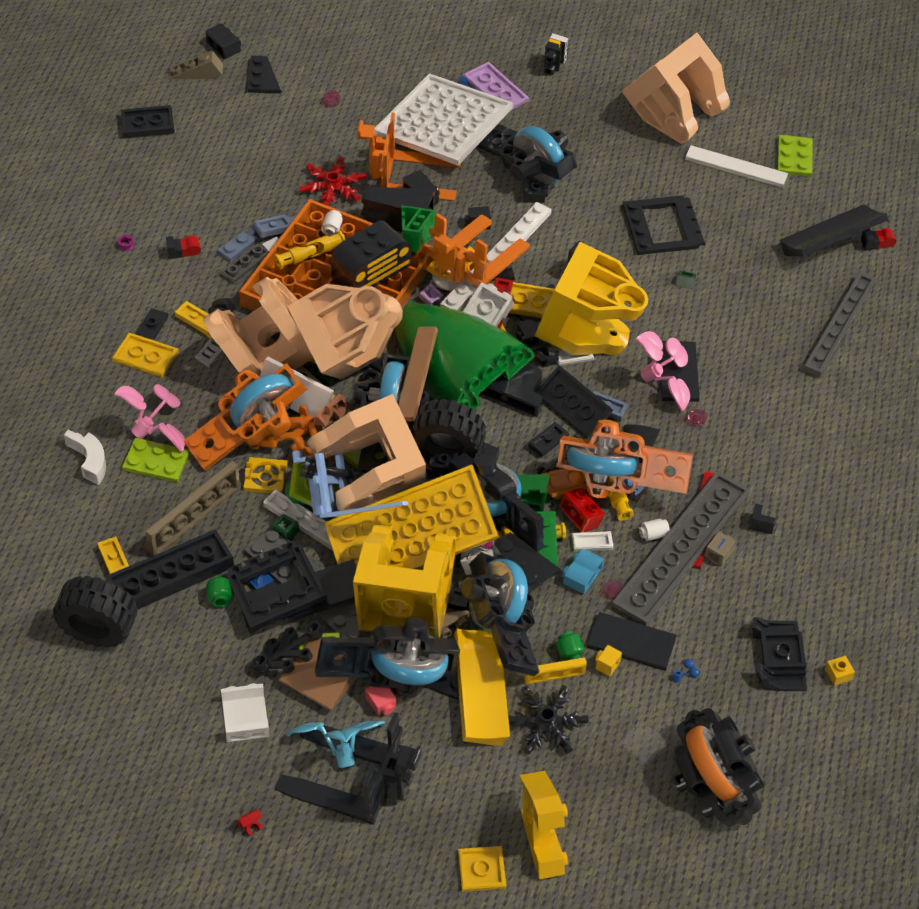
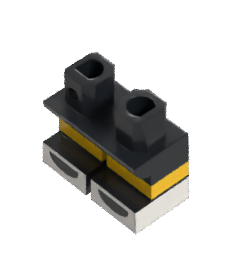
[544,34,568,75]

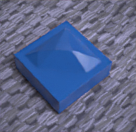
[247,573,274,590]

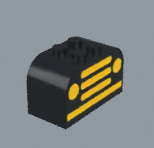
[331,221,411,288]

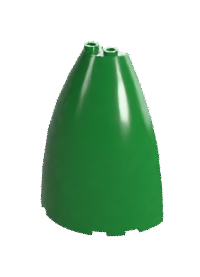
[393,301,535,410]

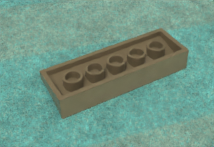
[142,461,240,556]

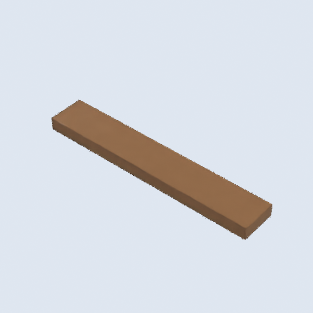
[398,326,438,421]

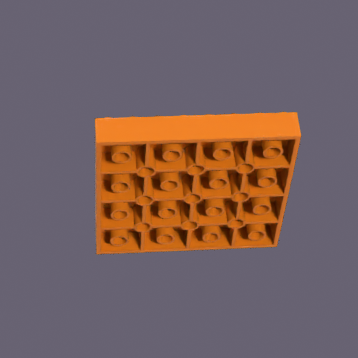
[239,199,434,311]

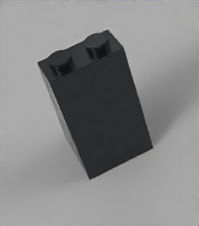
[361,187,435,232]

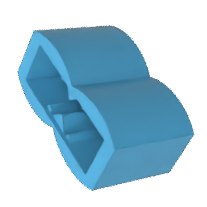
[562,549,604,594]

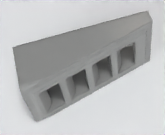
[195,337,225,367]

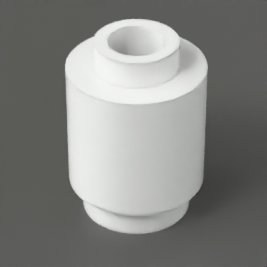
[321,210,343,236]
[639,518,670,542]

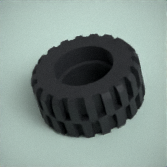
[410,399,486,463]
[53,576,138,647]

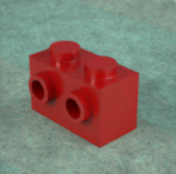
[558,488,605,533]

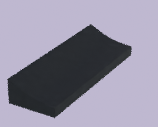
[780,204,889,256]
[105,529,234,610]

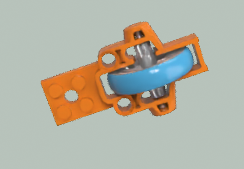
[184,363,307,471]
[556,420,693,498]

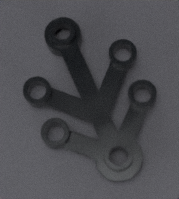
[251,621,323,674]

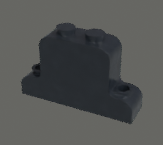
[481,363,542,417]

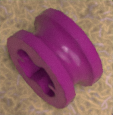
[118,235,134,251]

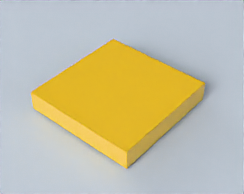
[458,846,506,892]

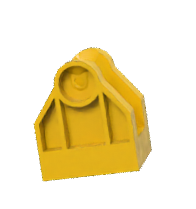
[534,242,648,355]
[353,524,456,638]

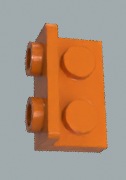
[542,468,587,500]

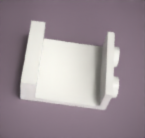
[221,683,269,742]

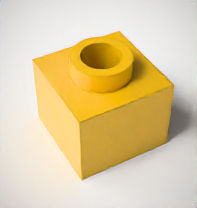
[595,645,622,677]
[825,656,855,686]

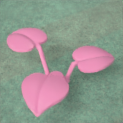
[635,331,690,412]
[114,384,185,453]

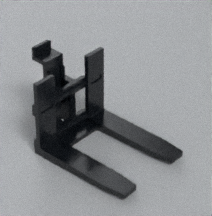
[275,712,422,825]

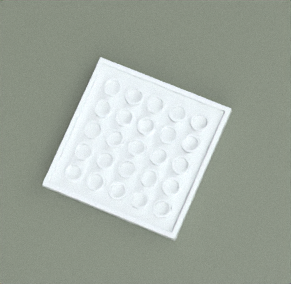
[375,74,513,165]

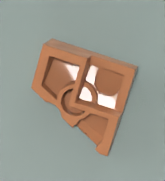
[314,394,350,431]

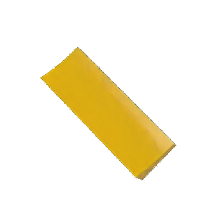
[454,629,510,746]

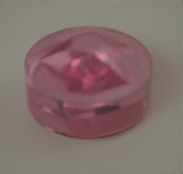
[324,90,341,107]
[688,409,708,424]
[603,580,624,600]

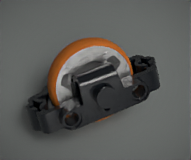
[672,708,764,827]

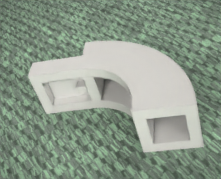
[64,430,106,485]

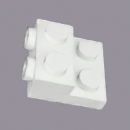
[463,282,515,327]

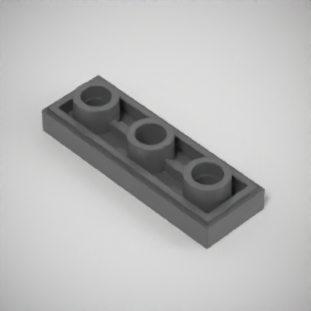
[220,243,270,284]

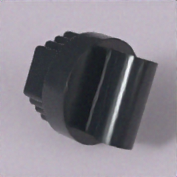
[208,298,234,314]
[533,345,559,366]

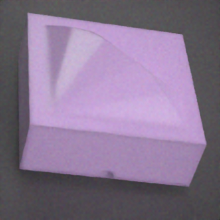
[418,283,443,305]

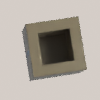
[705,531,736,567]

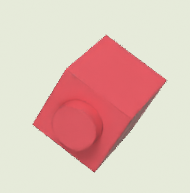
[365,686,396,716]

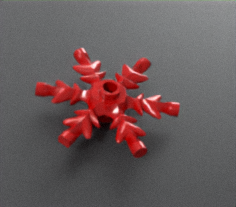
[299,156,367,206]

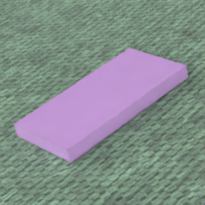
[463,62,529,111]

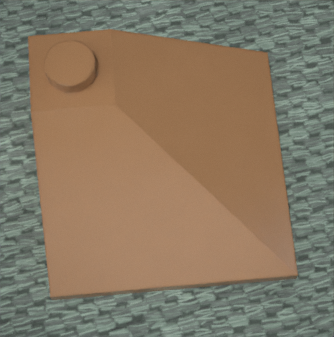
[279,638,358,711]

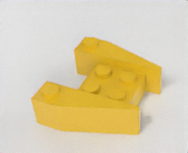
[519,771,568,879]

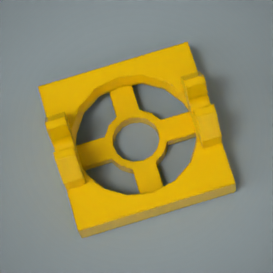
[244,457,288,494]

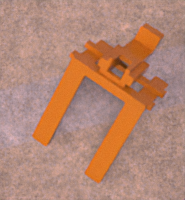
[357,112,461,201]
[428,213,530,288]

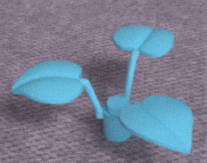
[287,721,386,768]

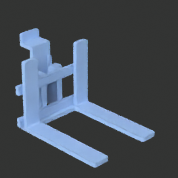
[292,451,408,518]

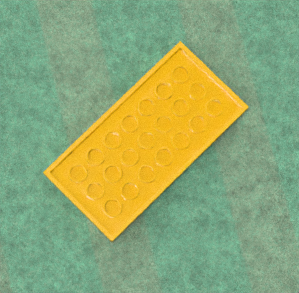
[324,465,499,570]

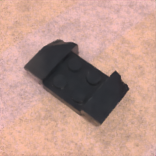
[752,617,807,691]

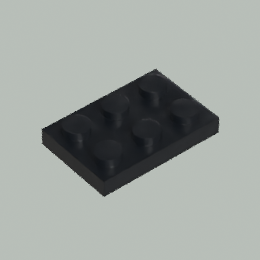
[121,105,175,138]

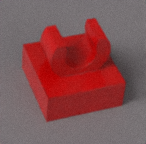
[235,809,263,836]

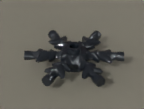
[508,685,589,754]

